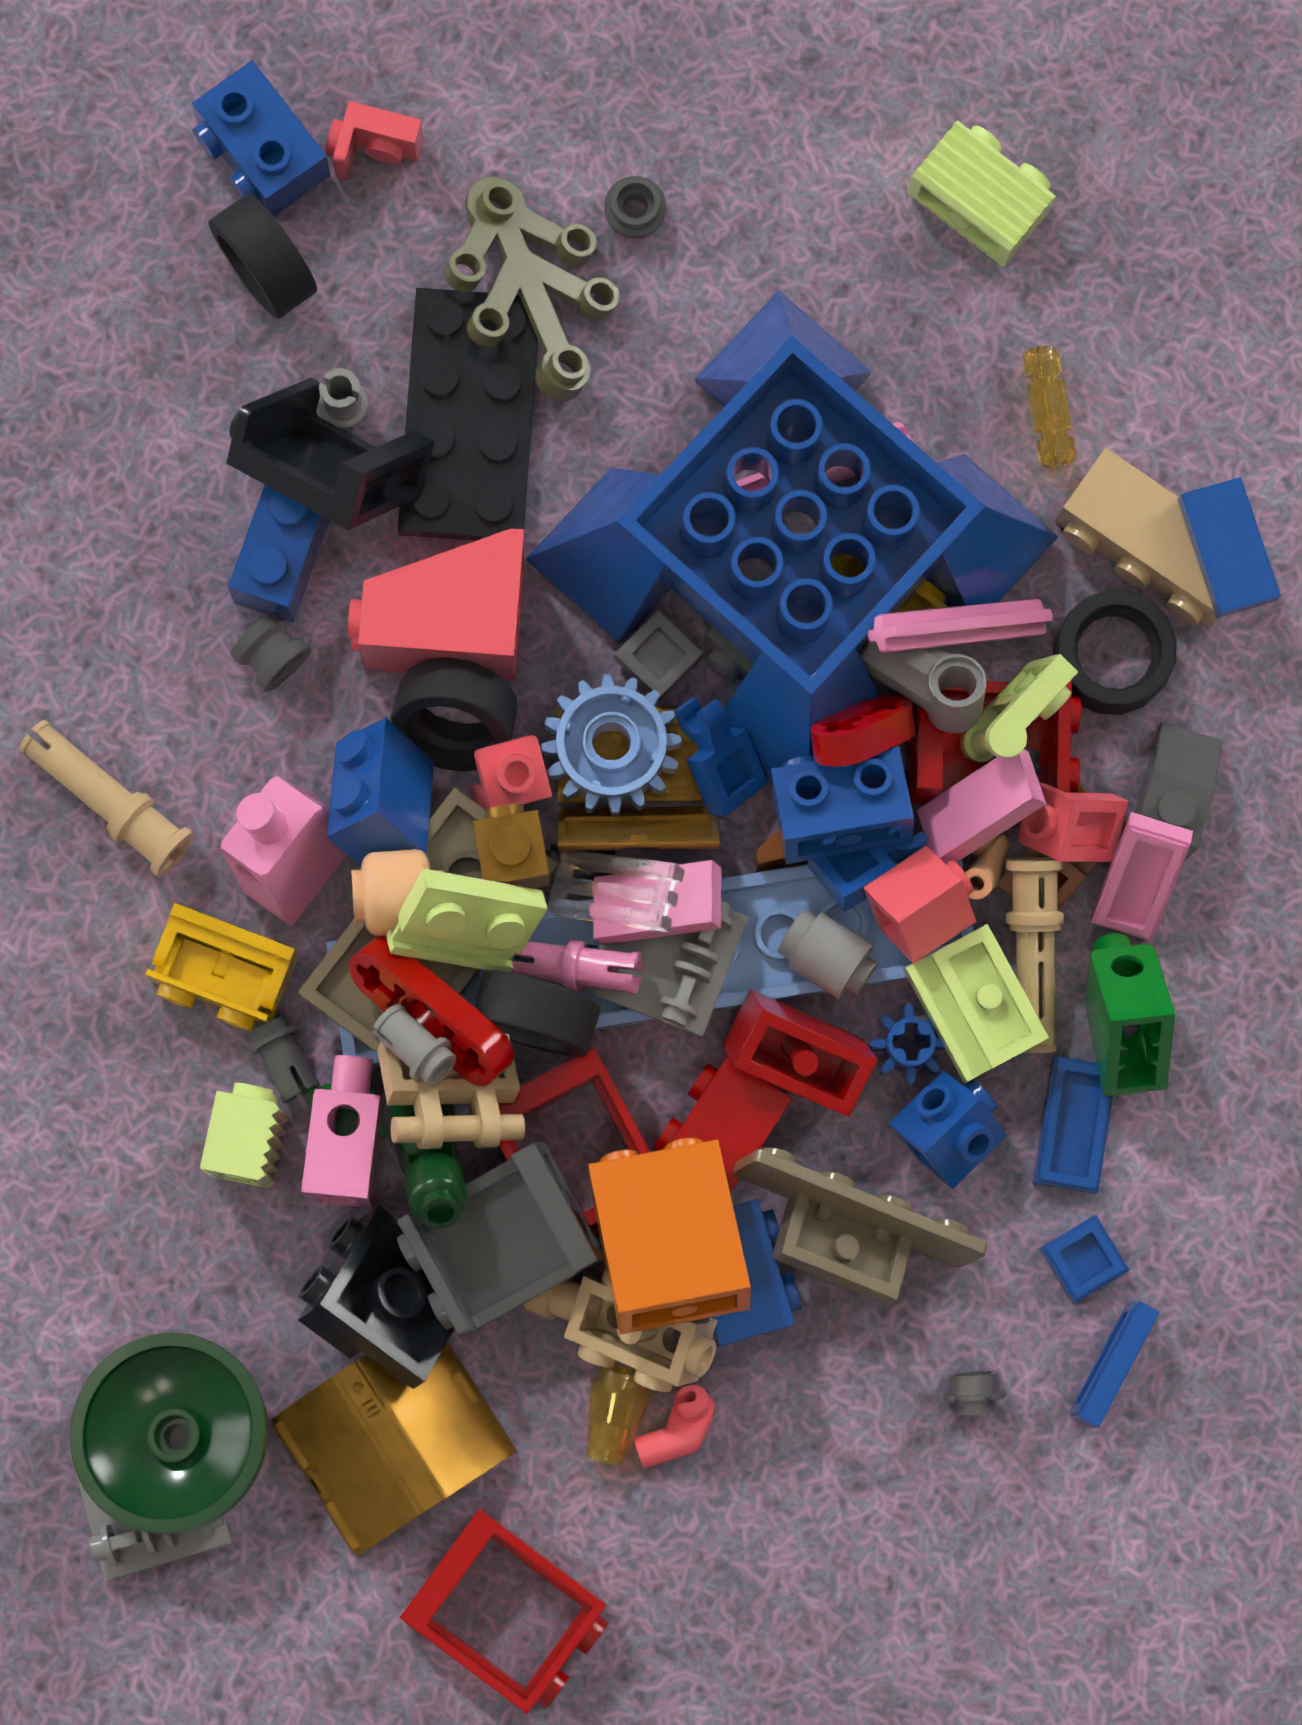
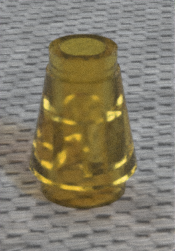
[585,1365,654,1465]

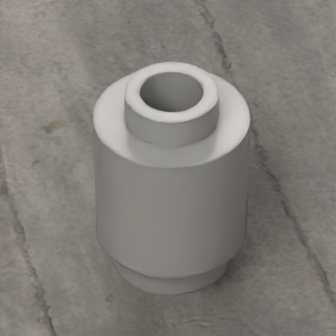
[777,909,878,1000]

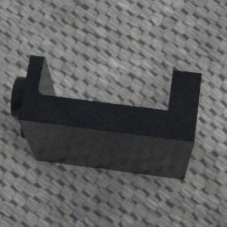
[226,378,435,531]

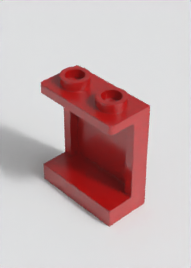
[908,679,1081,805]

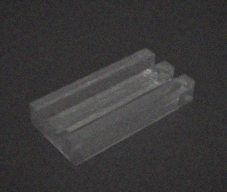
[547,850,685,932]

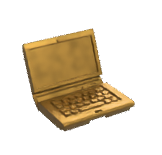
[557,706,720,851]
[270,1342,517,1557]

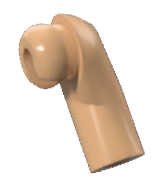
[965,833,1010,900]

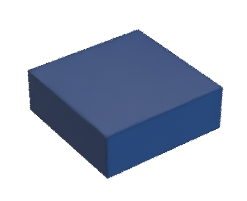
[1039,1215,1129,1304]

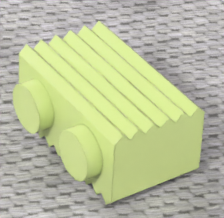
[907,121,1056,267]
[200,1083,289,1188]

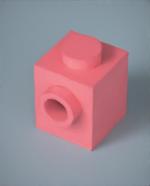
[863,845,976,964]

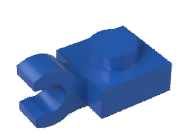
[675,697,768,817]

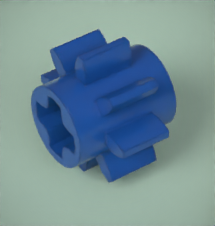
[868,1003,945,1086]

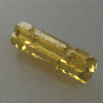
[1022,346,1076,469]

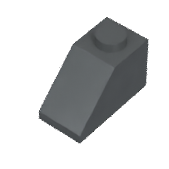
[1134,722,1222,861]

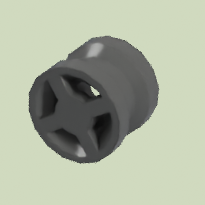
[230,612,311,692]

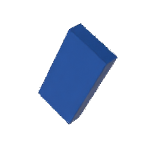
[1177,477,1281,618]
[1032,1056,1113,1194]
[1069,1301,1160,1428]

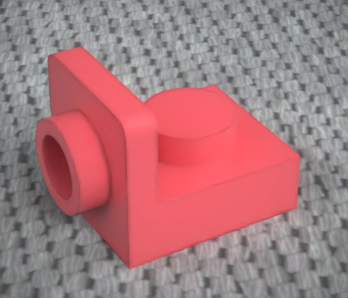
[326,101,424,180]
[468,735,553,810]
[1018,783,1129,862]

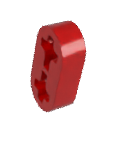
[810,695,916,767]

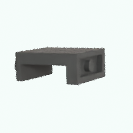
[397,1142,604,1337]

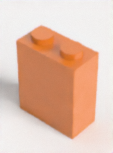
[588,1138,751,1335]

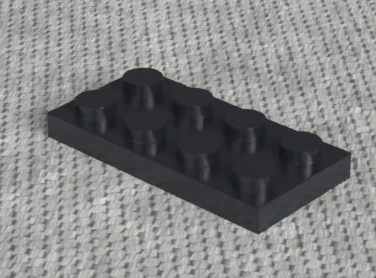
[397,288,538,541]

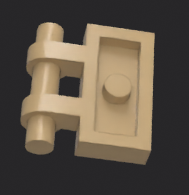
[377,1034,525,1149]

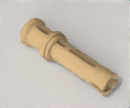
[19,720,195,877]
[1006,857,1064,1053]

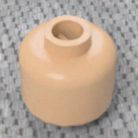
[351,849,444,936]

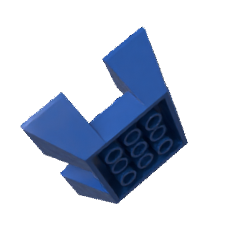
[526,290,1058,780]

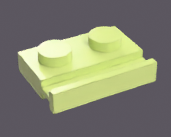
[386,869,547,972]
[903,924,1049,1083]

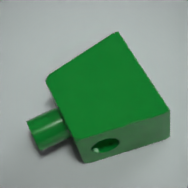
[1085,933,1175,1097]

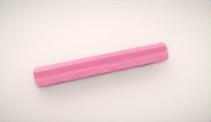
[868,599,1053,653]

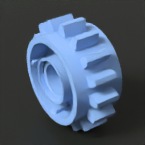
[541,674,681,817]

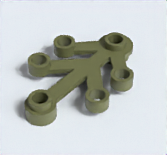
[444,177,620,401]

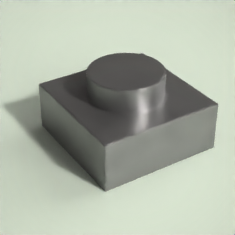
[614,610,704,702]

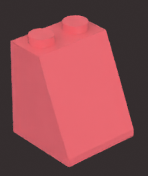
[348,528,525,680]

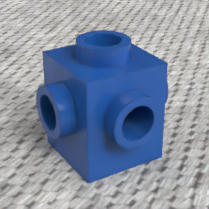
[888,1070,1008,1189]

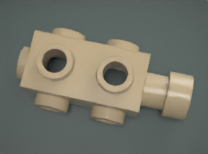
[524,1268,718,1392]

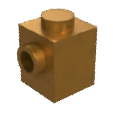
[473,803,550,889]

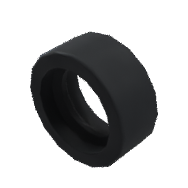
[208,194,317,318]
[1053,590,1177,715]
[391,657,517,772]
[474,970,601,1057]

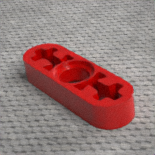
[349,936,514,1086]

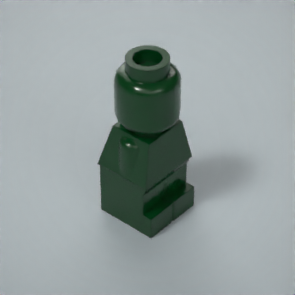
[389,1104,467,1229]

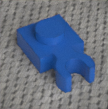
[808,831,928,912]

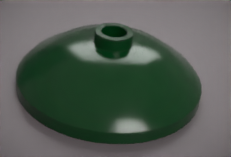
[70,1333,268,1534]

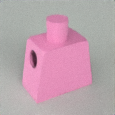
[220,776,347,927]
[301,1055,384,1208]

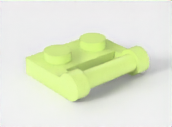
[960,654,1078,763]

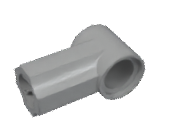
[861,642,986,733]

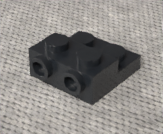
[298,1205,455,1389]

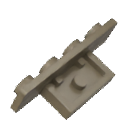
[732,1147,988,1305]

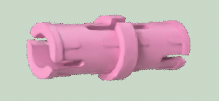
[511,940,643,994]

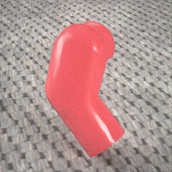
[633,1384,714,1469]

